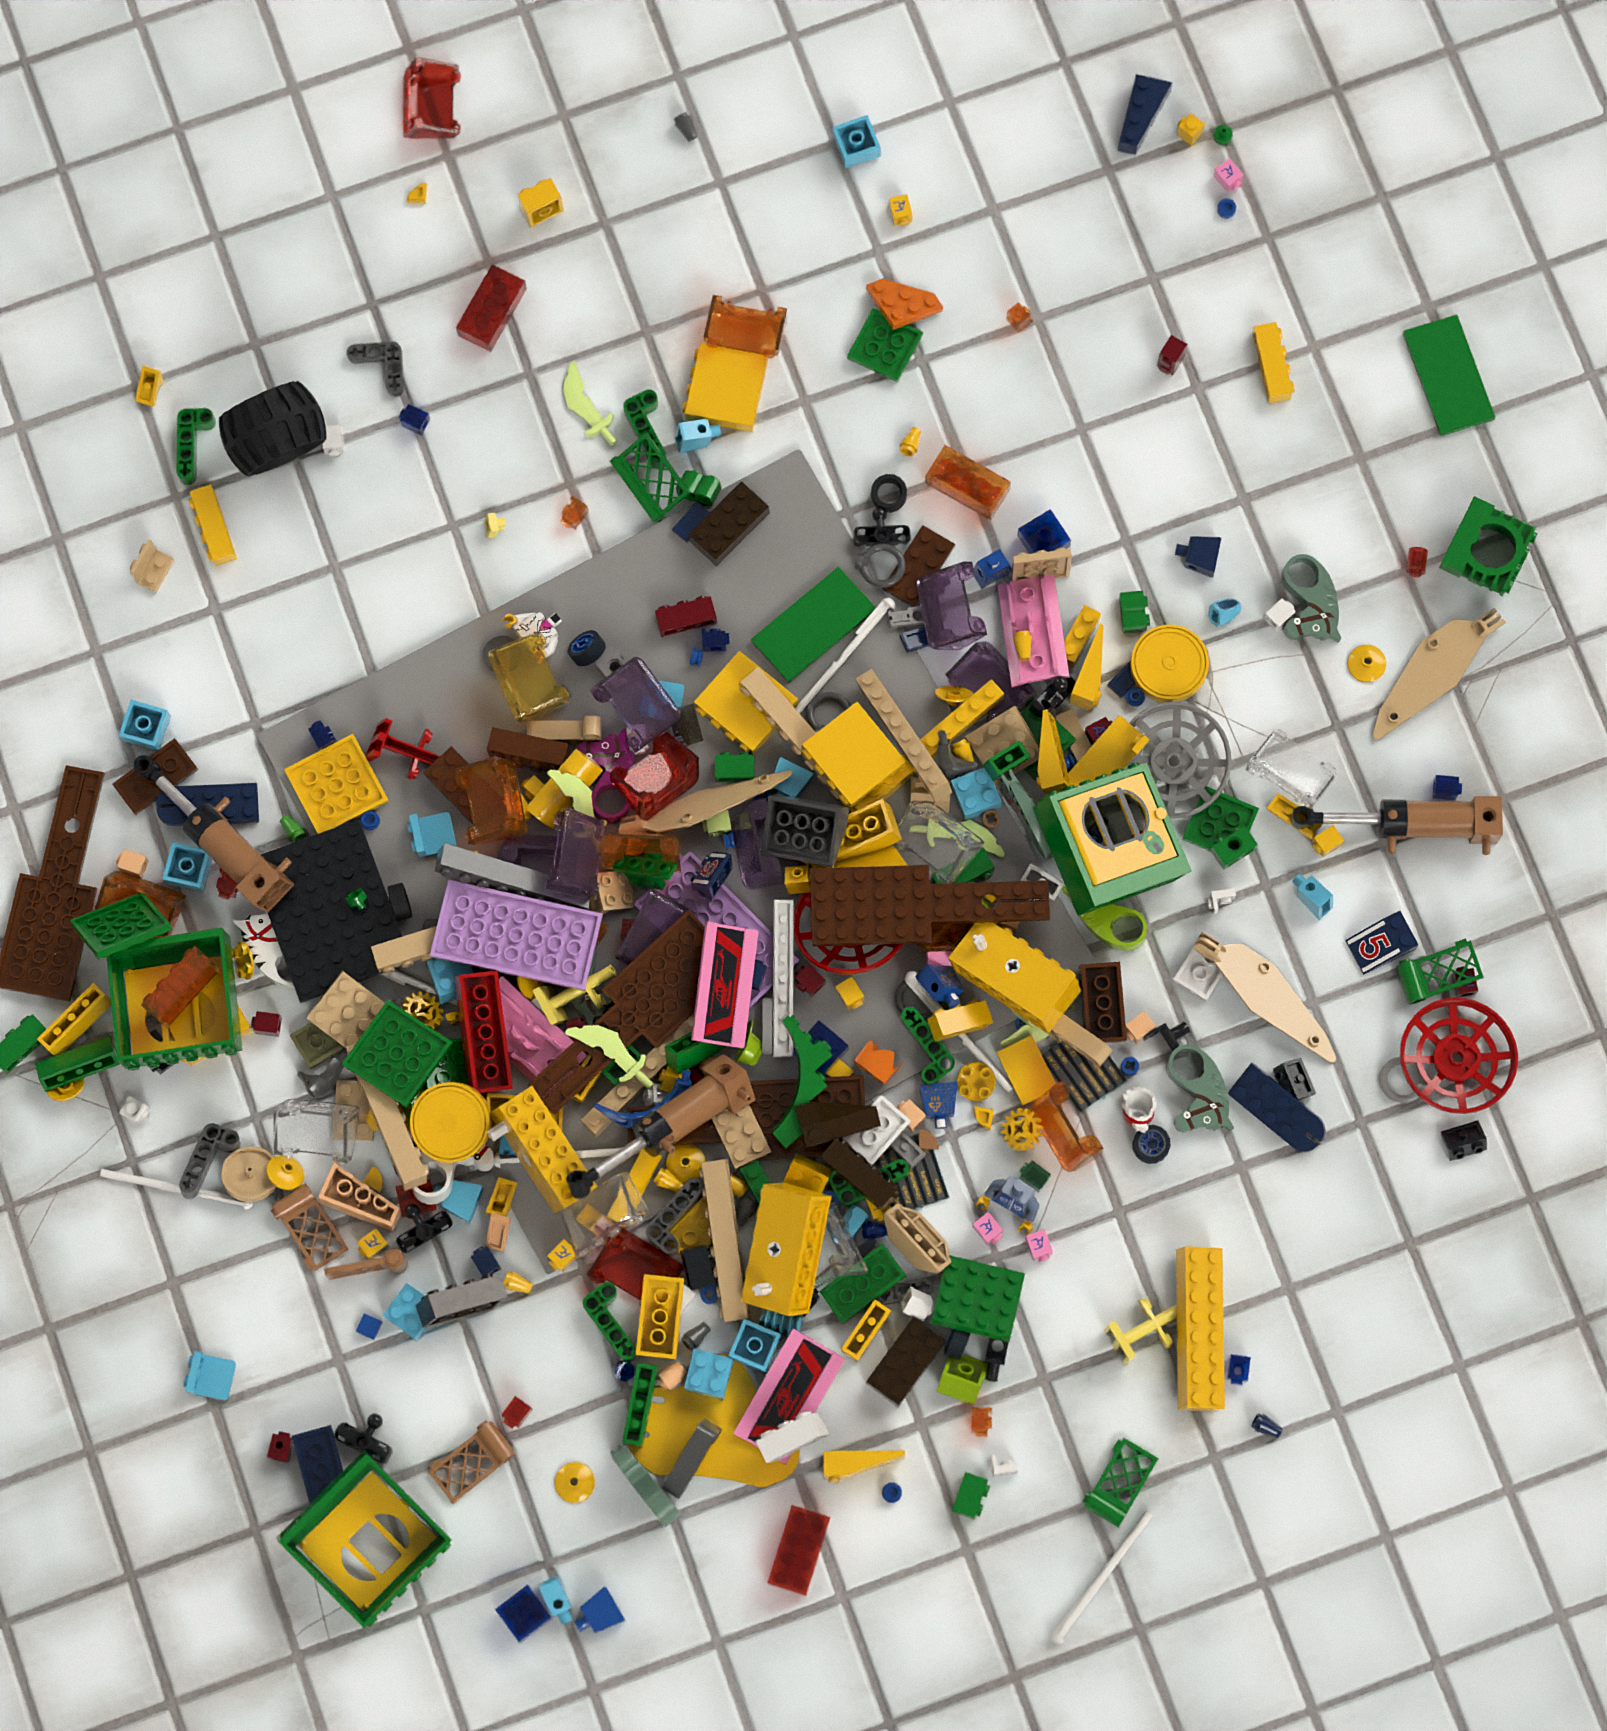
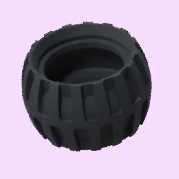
[219,381,327,477]

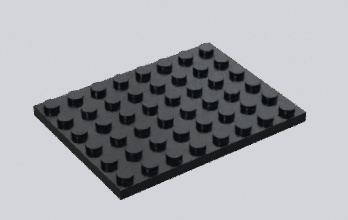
[261,819,402,1003]

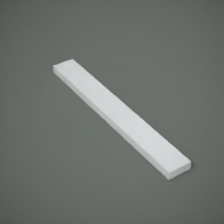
[773,900,794,1058]

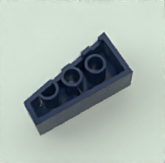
[1118,74,1173,155]

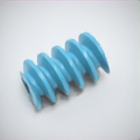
[759,1309,803,1337]

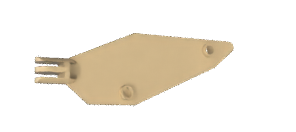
[1373,608,1506,739]
[619,770,792,836]
[1193,932,1336,1063]

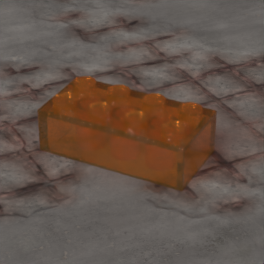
[925,445,1011,520]
[141,946,220,1028]

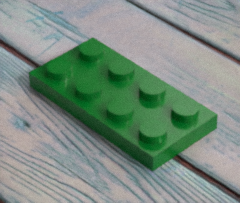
[819,1243,907,1324]

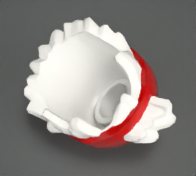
[1121,1086,1157,1133]

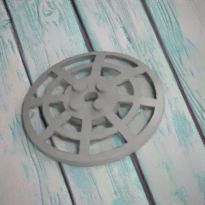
[1126,702,1232,819]

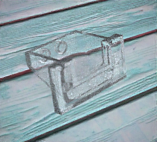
[814,1203,868,1289]

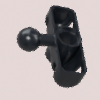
[853,507,911,547]
[1029,675,1076,718]
[396,1204,453,1253]
[334,1413,393,1464]

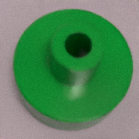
[1213,125,1233,145]
[346,889,367,910]

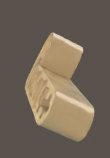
[526,715,602,744]
[1048,1014,1113,1067]

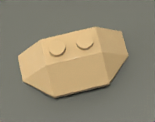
[884,1203,951,1274]

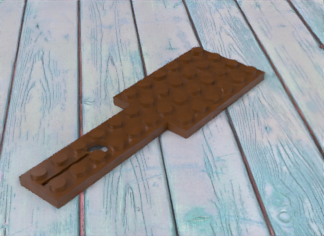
[0,765,105,1002]
[810,865,1050,946]
[527,910,705,1114]
[627,1075,865,1161]

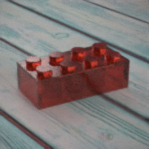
[456,264,527,352]
[767,1505,831,1597]

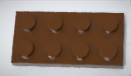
[882,525,955,607]
[112,738,199,816]
[423,746,503,829]

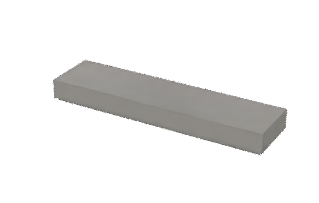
[865,1099,926,1169]

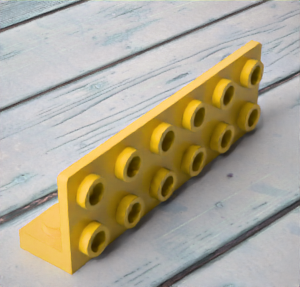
[1068,715,1150,813]

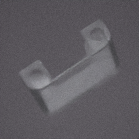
[560,1172,650,1258]

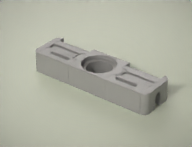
[887,603,948,629]

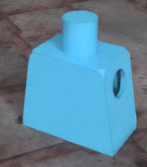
[674,419,721,454]
[770,757,813,798]
[1292,874,1333,920]
[434,1180,484,1224]
[539,1575,573,1625]

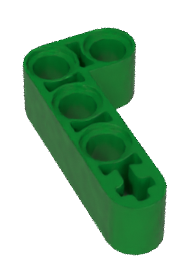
[623,389,666,467]
[176,408,216,485]
[900,1007,955,1084]
[829,1159,910,1207]
[583,1282,637,1362]

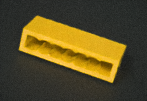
[526,749,603,829]
[607,1149,662,1228]

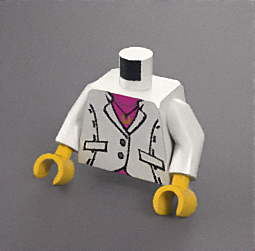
[502,612,562,664]

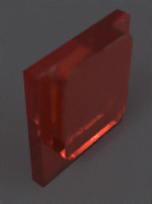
[396,1179,437,1218]

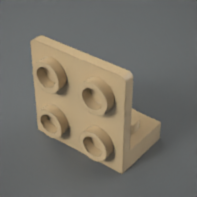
[130,540,175,593]
[584,871,636,914]

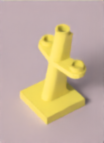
[532,965,616,1025]
[1103,1298,1177,1365]

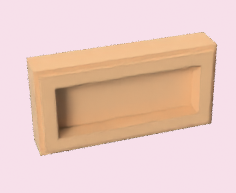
[485,1213,511,1252]

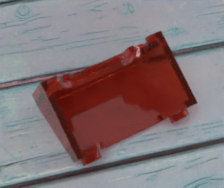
[403,57,461,139]
[610,731,699,821]
[587,1226,683,1306]

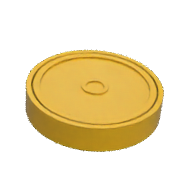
[1130,625,1209,703]
[410,1082,492,1163]

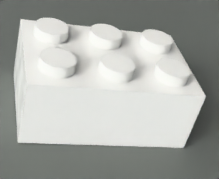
[756,1411,829,1463]

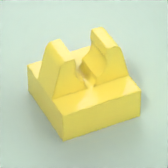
[484,513,506,538]

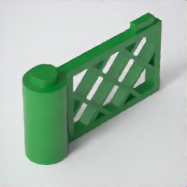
[1396,938,1484,1004]
[1082,1438,1159,1528]

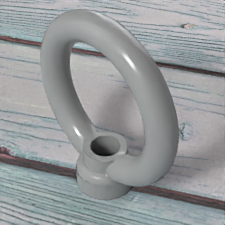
[1380,1057,1427,1103]

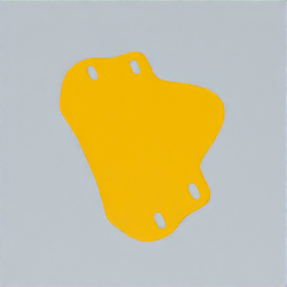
[628,1353,800,1488]

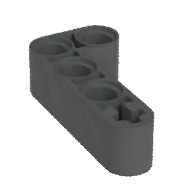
[179,1123,241,1199]
[646,1178,704,1256]
[662,1419,722,1499]

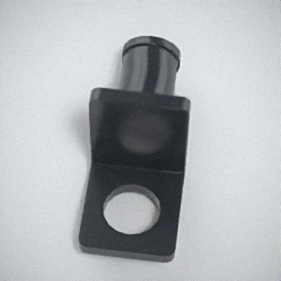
[1143,1021,1190,1051]
[985,1338,1009,1382]

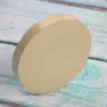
[221,1146,276,1202]

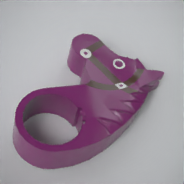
[576,728,636,824]

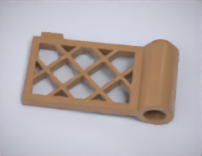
[271,1183,349,1271]
[324,1249,408,1280]
[429,1421,516,1504]

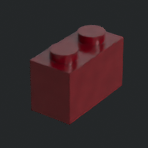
[1157,335,1188,375]

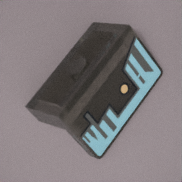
[665,704,704,749]

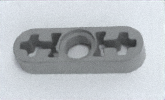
[762,998,773,1055]

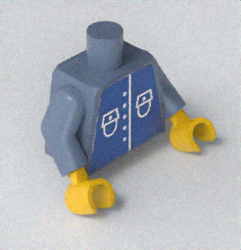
[976,1176,1039,1235]

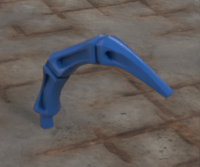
[593,1070,692,1128]

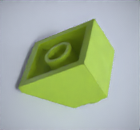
[936,1354,988,1405]

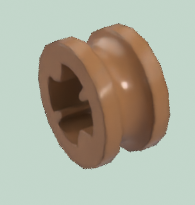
[982,810,1000,829]

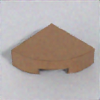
[919,1129,939,1150]

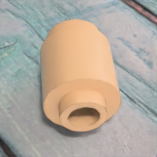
[657,1362,688,1390]

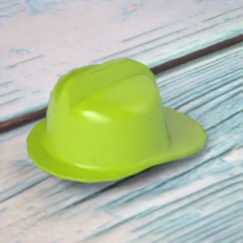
[733,1020,762,1066]

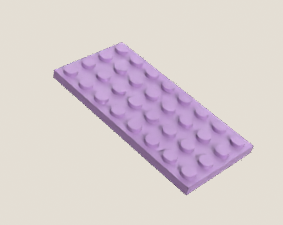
[634,851,799,1010]
[430,880,603,991]

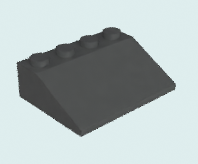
[761,794,849,867]

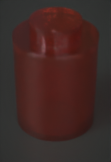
[1406,547,1428,578]

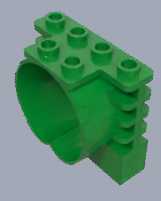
[1439,496,1538,597]

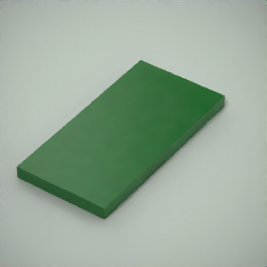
[1403,314,1495,436]
[751,566,876,683]

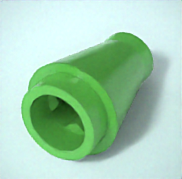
[279,815,306,843]

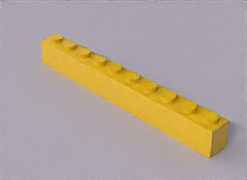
[845,679,1004,814]

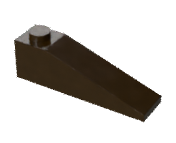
[794,1101,881,1147]

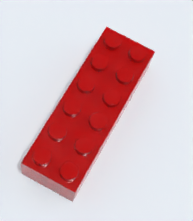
[454,970,513,1093]

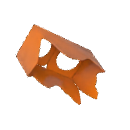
[854,1039,904,1085]

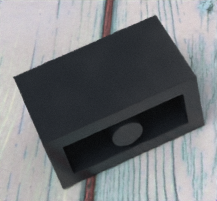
[680,1244,717,1291]

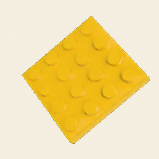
[284,734,389,834]

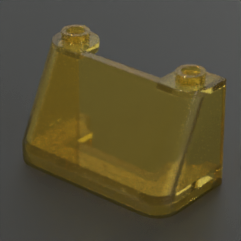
[488,632,570,722]

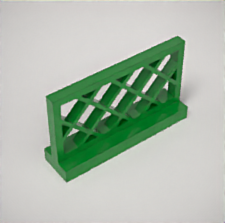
[610,433,691,522]

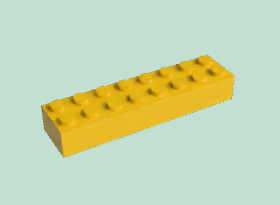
[1176,1246,1225,1411]

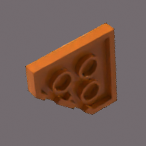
[866,279,943,330]

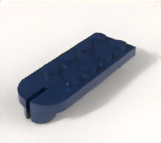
[156,783,259,826]
[1227,1062,1326,1152]
[292,1425,349,1526]

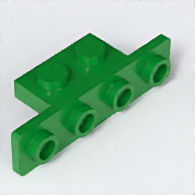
[608,853,678,890]

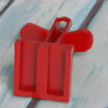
[365,718,440,780]

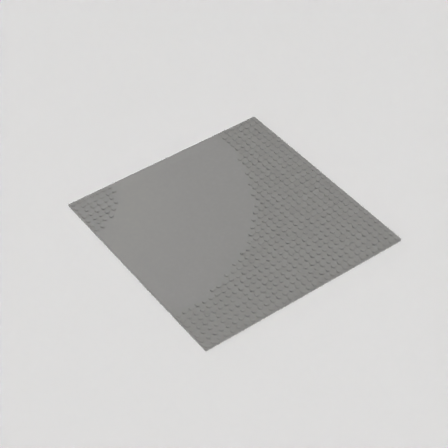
[258,450,1097,1274]

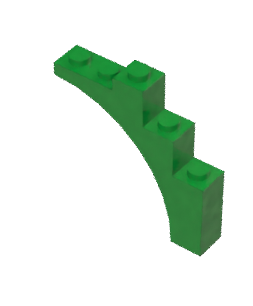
[771,1014,833,1148]

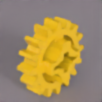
[401,991,444,1030]
[1001,1108,1044,1152]

